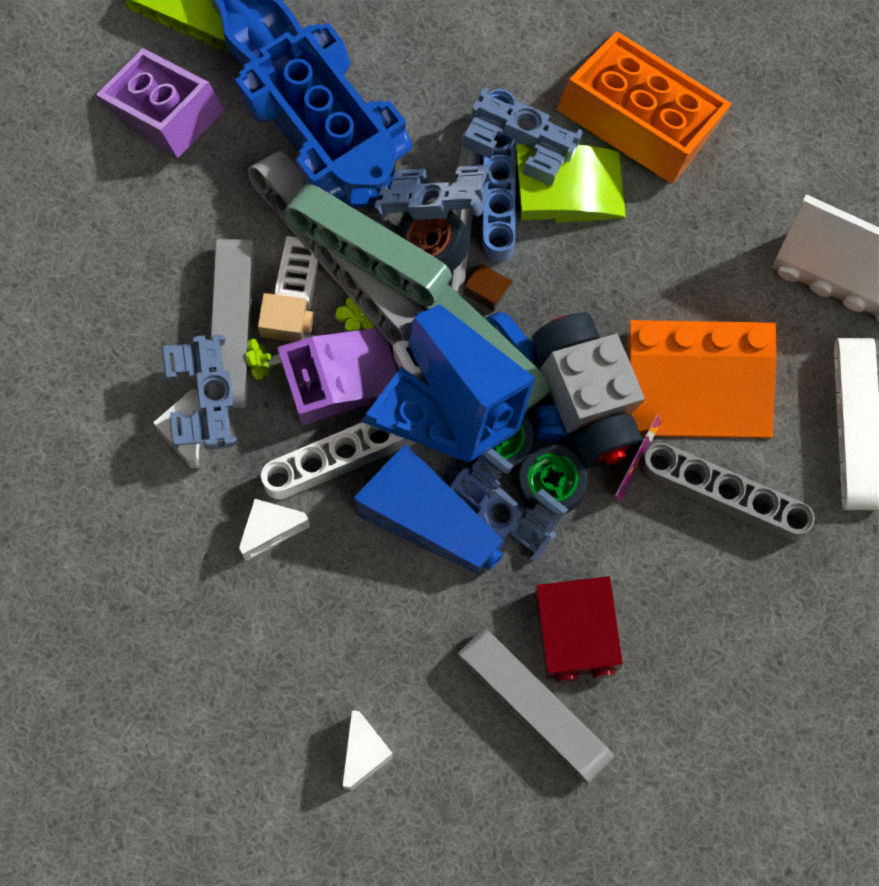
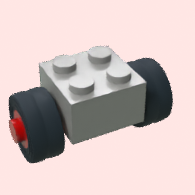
[531,312,645,468]

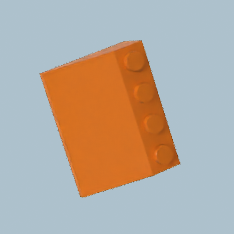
[556,31,732,184]
[627,320,776,439]

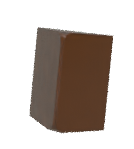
[464,264,512,311]

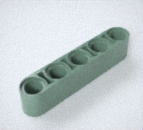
[283,184,452,307]
[419,284,550,410]

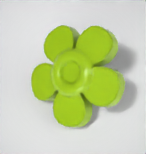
[336,298,375,332]
[246,338,271,380]

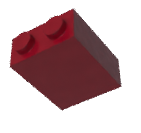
[535,576,623,683]

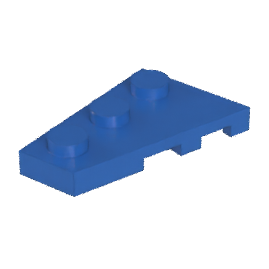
[361,367,469,462]

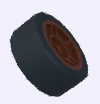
[399,210,470,272]

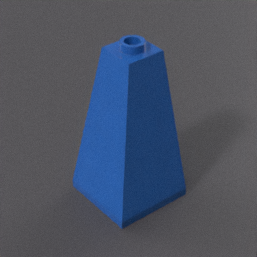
[408,304,535,461]
[354,444,504,574]

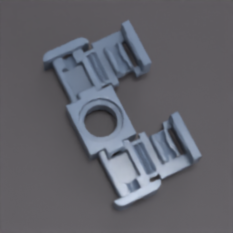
[461,88,582,186]
[375,165,493,221]
[162,334,237,450]
[450,448,568,561]

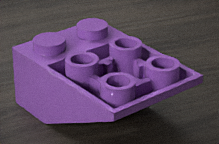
[277,328,398,426]

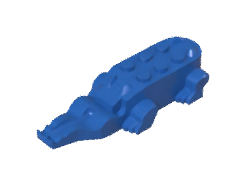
[211,0,412,208]

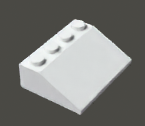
[772,195,879,322]

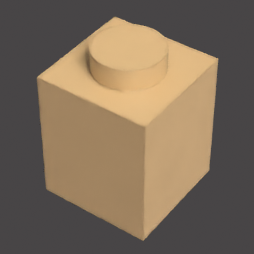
[258,293,314,342]

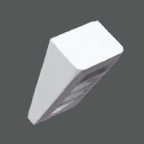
[275,236,319,309]

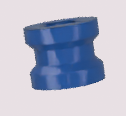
[535,405,571,442]

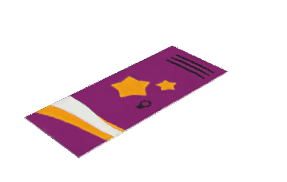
[615,414,662,501]

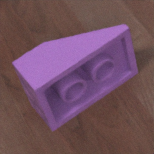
[96,48,225,158]

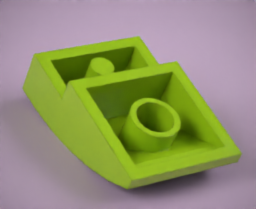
[516,144,626,223]

